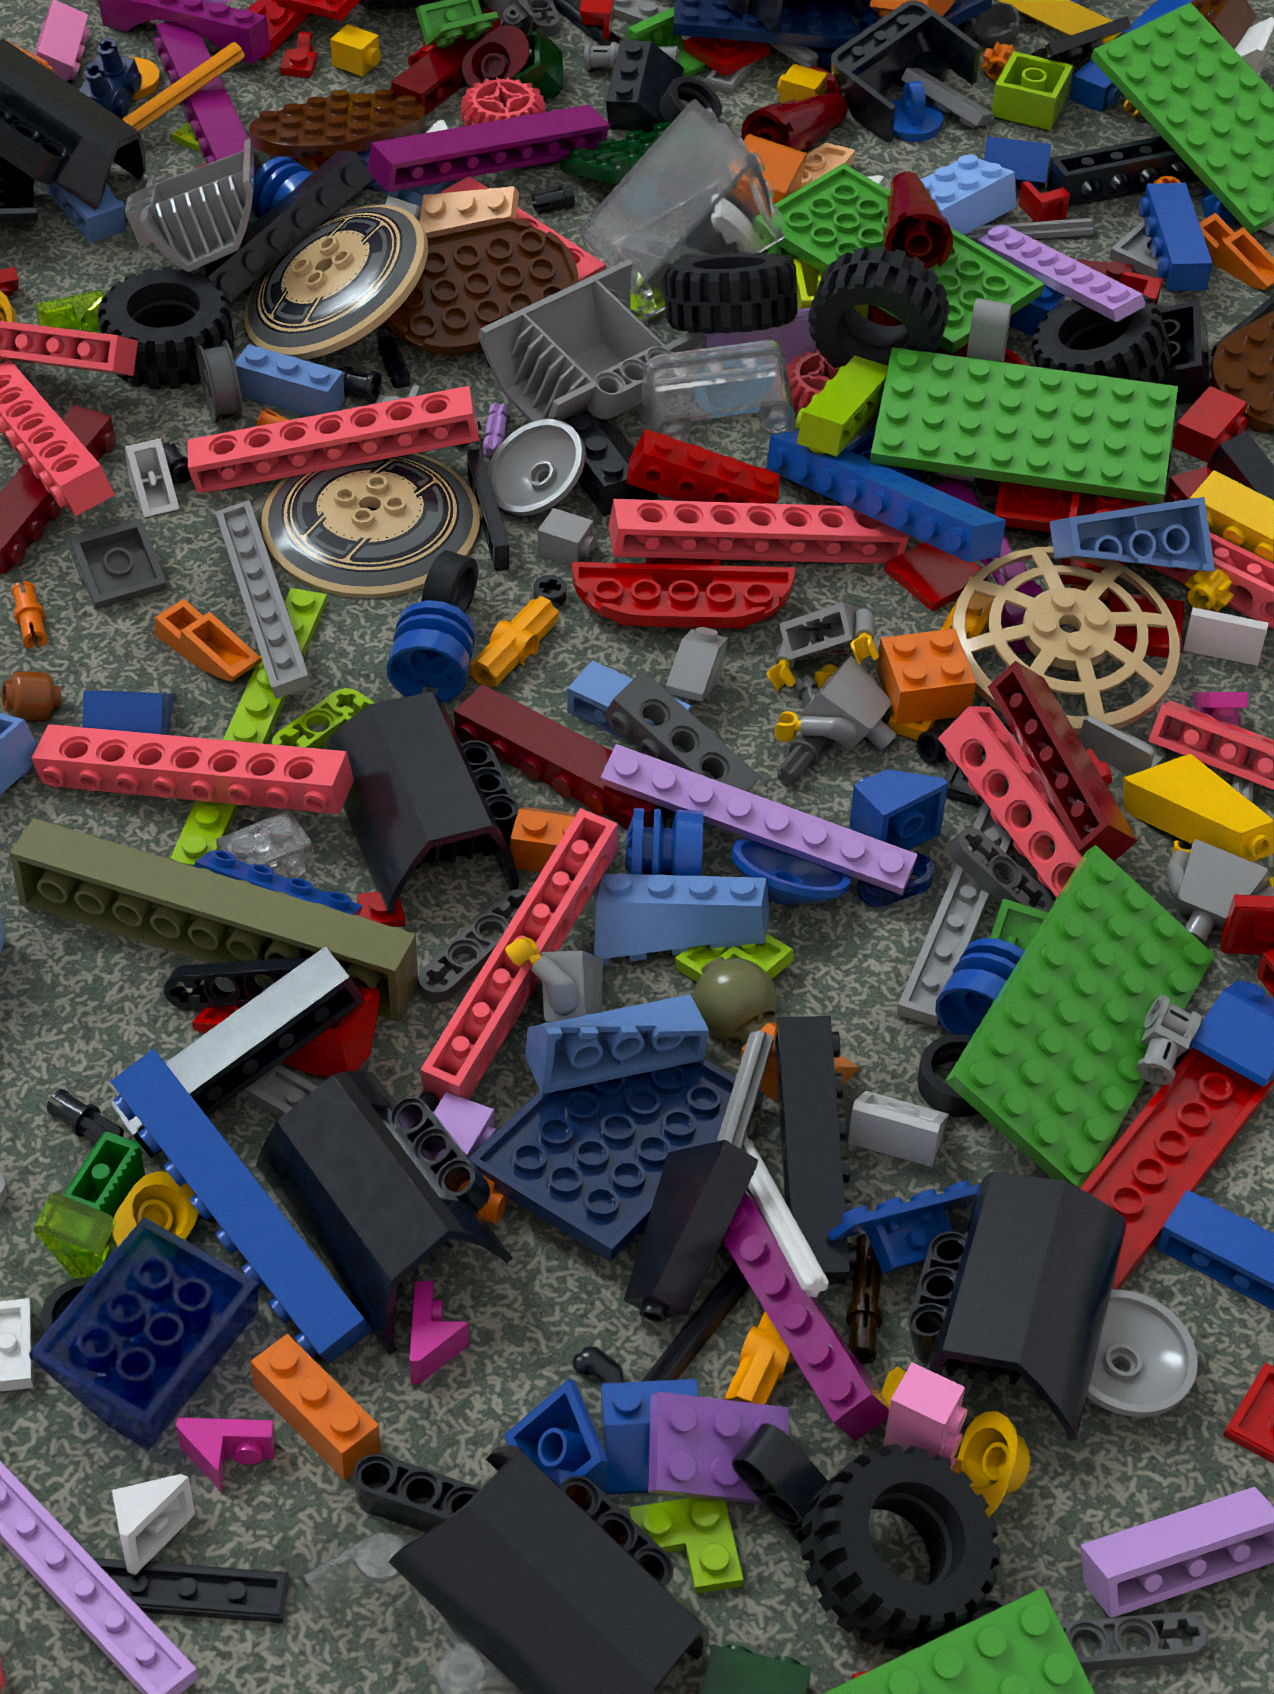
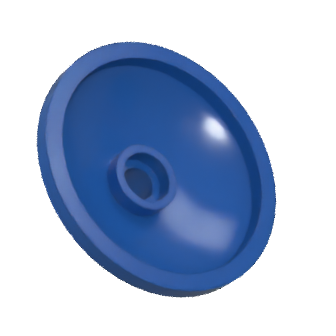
[731,837,851,905]

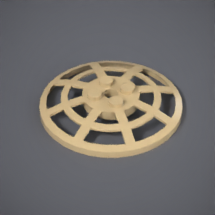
[952,546,1180,735]

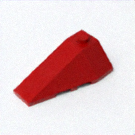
[192,987,381,1076]

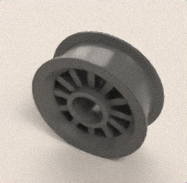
[197,340,243,422]

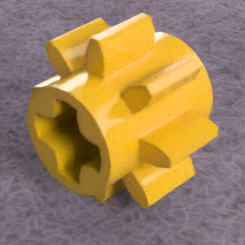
[1185,568,1234,612]

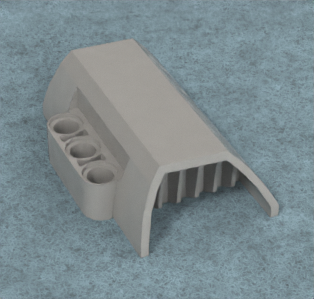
[125,138,254,272]
[478,259,705,422]

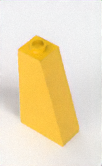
[1124,753,1274,862]

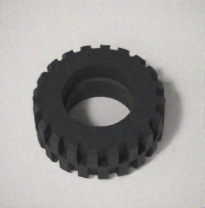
[808,246,950,369]
[664,252,798,334]
[98,267,234,389]
[1031,291,1172,384]
[800,1444,1000,1650]

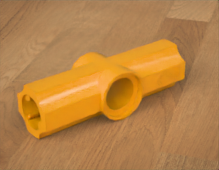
[469,596,559,688]
[724,1311,794,1405]

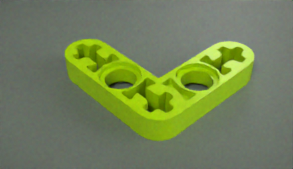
[272,688,374,749]

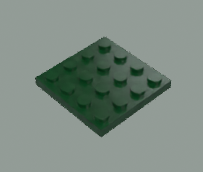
[559,122,731,184]

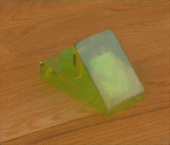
[35,289,104,332]
[33,1193,116,1279]

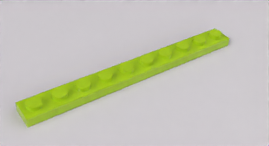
[170,588,327,867]

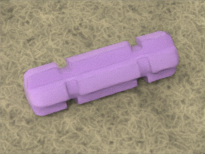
[483,402,509,457]

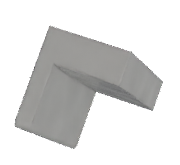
[1080,715,1166,775]

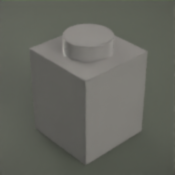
[538,508,597,566]

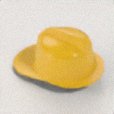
[112,1171,199,1267]
[954,1411,1031,1517]

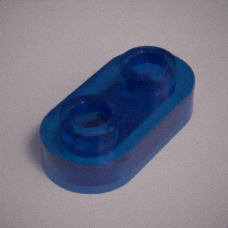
[857,853,935,907]

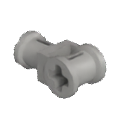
[1136,994,1202,1085]

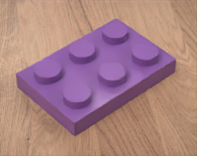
[648,1392,789,1505]

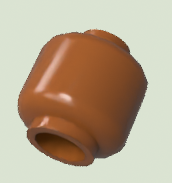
[1,671,61,722]

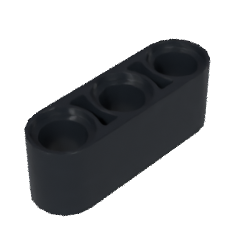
[732,1423,828,1544]
[353,1454,480,1533]

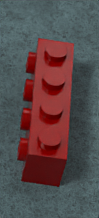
[627,429,780,504]

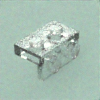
[216,810,312,878]

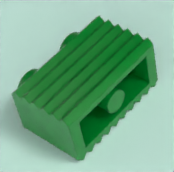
[59,1131,145,1243]

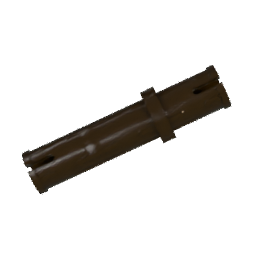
[846,1234,883,1364]

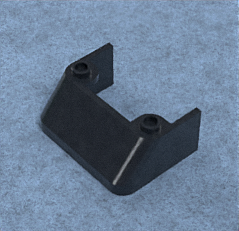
[831,1,981,143]

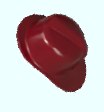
[462,25,529,88]

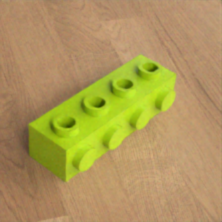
[795,356,888,457]

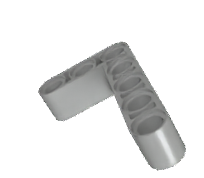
[938,298,1012,482]

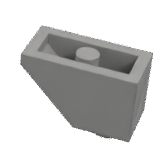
[665,627,728,702]

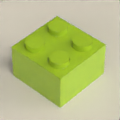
[992,51,1073,131]

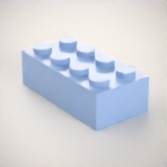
[920,155,1017,235]

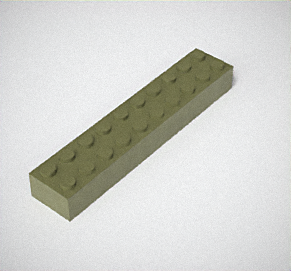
[9,818,418,1022]

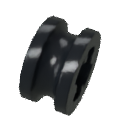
[533,575,567,608]

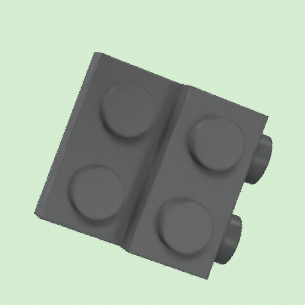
[70,519,167,609]

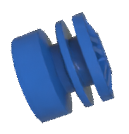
[251,156,334,219]
[386,600,476,702]
[625,808,704,876]
[935,938,1025,1036]

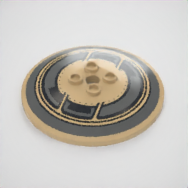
[244,205,428,360]
[261,453,480,598]

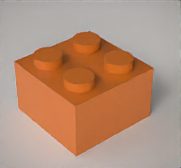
[876,628,976,725]

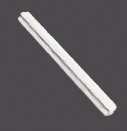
[742,1135,828,1297]

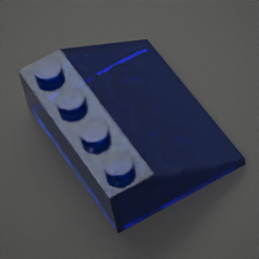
[29,1217,259,1451]

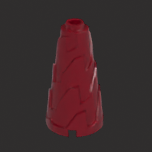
[741,92,848,153]
[883,171,953,270]

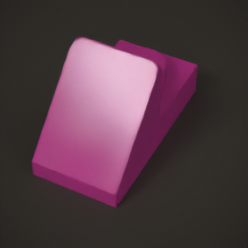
[1193,692,1248,726]
[409,1281,469,1384]
[176,1417,276,1492]

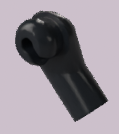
[572,1346,625,1384]

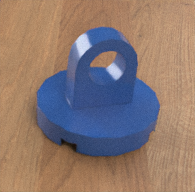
[891,81,943,142]

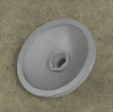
[487,419,585,516]
[1087,1289,1198,1417]

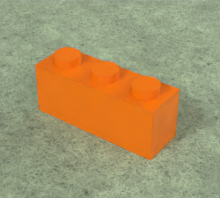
[250,1334,381,1481]

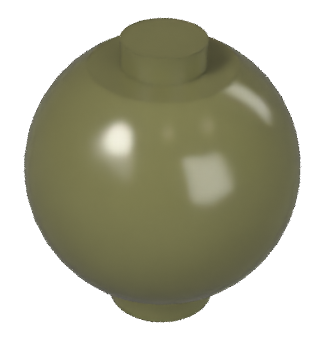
[693,957,778,1046]

